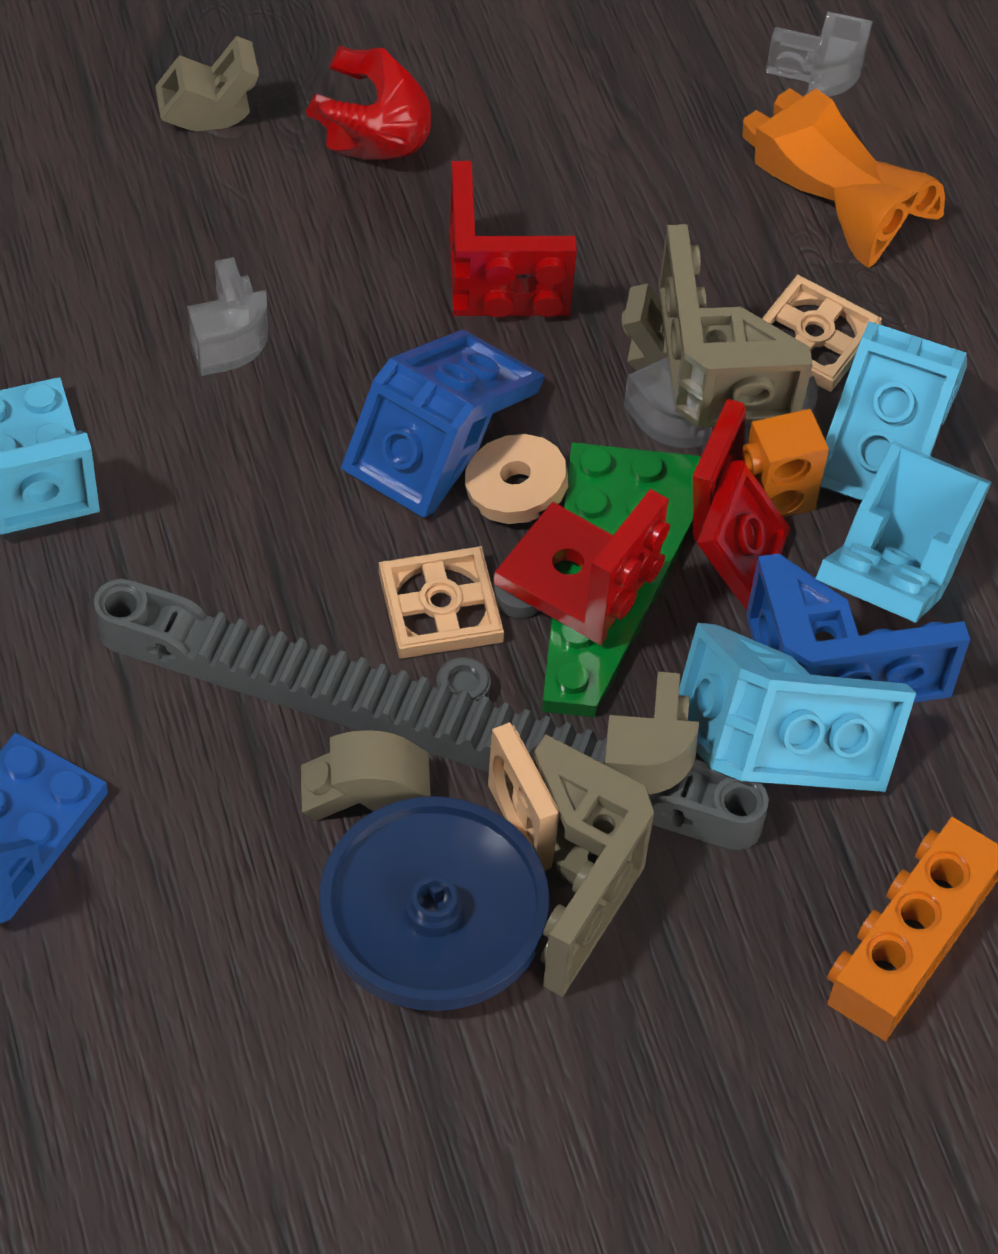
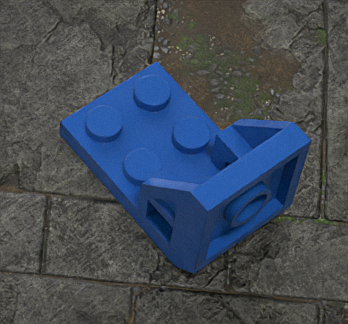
[340,329,545,518]
[746,554,970,703]
[0,732,108,924]

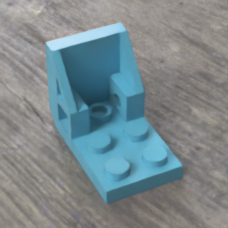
[820,321,967,501]
[0,377,100,535]
[815,442,991,622]
[679,623,916,792]

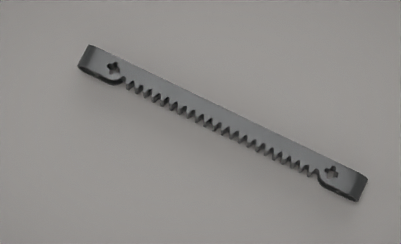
[93,579,769,850]

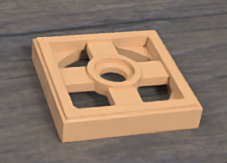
[762,274,882,392]
[379,546,504,659]
[488,722,559,871]

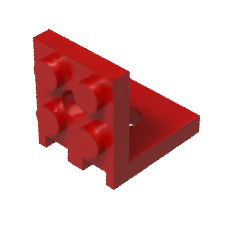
[449,161,577,317]
[494,489,670,645]

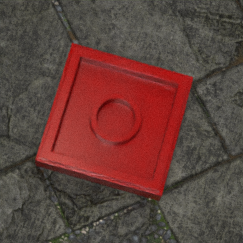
[692,399,746,541]
[697,460,790,609]

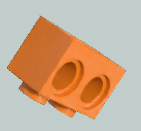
[742,409,829,518]

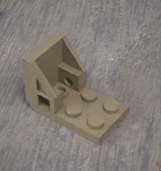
[658,224,813,427]
[533,734,654,997]

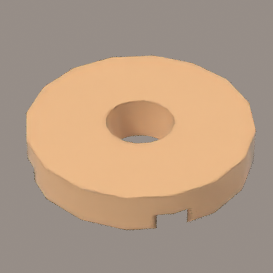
[465,434,568,524]

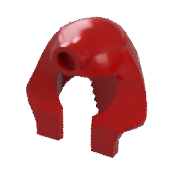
[306,45,432,160]

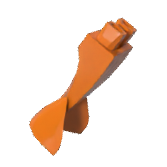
[743,88,945,268]

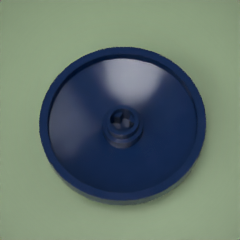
[319,796,549,1011]

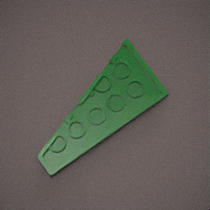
[542,442,701,717]

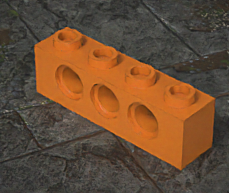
[827,817,998,1042]

